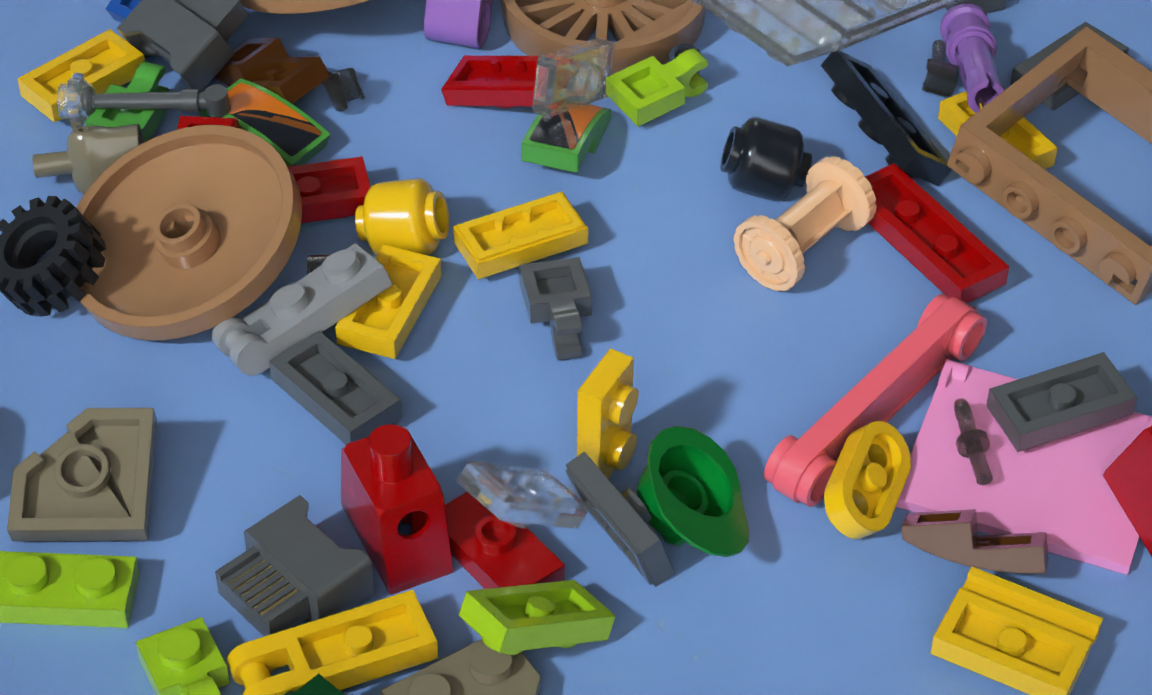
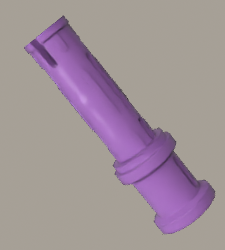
[940,3,1004,113]

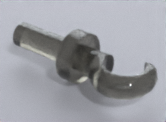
[954,398,993,485]

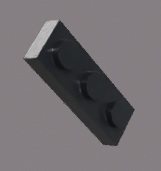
[821,48,952,186]

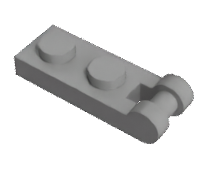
[212,243,393,376]

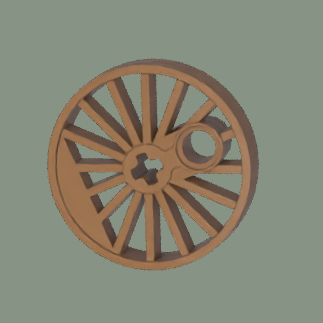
[501,0,707,78]

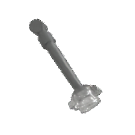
[57,73,231,129]

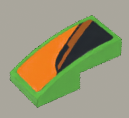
[199,78,331,167]
[521,98,611,173]

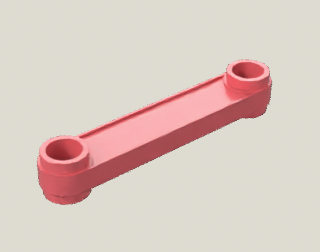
[764,294,987,507]

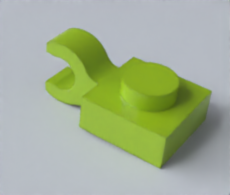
[606,49,708,127]
[135,617,230,695]

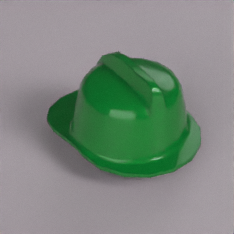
[637,426,749,557]

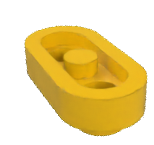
[824,421,911,539]

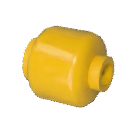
[355,178,449,255]

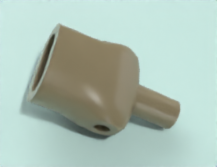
[32,124,144,194]

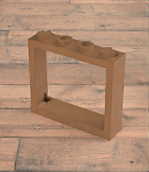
[947,26,1152,305]

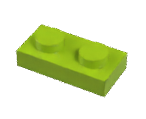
[0,551,140,628]
[459,580,616,655]

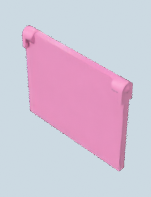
[896,359,1152,575]

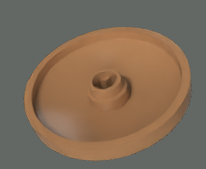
[76,125,302,341]

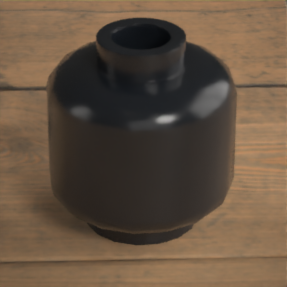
[720,117,812,201]

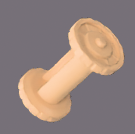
[733,156,877,291]

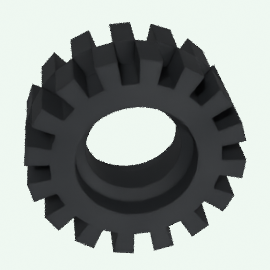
[0,196,106,317]

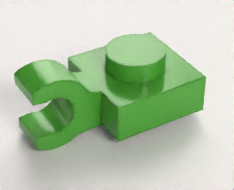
[85,61,169,142]

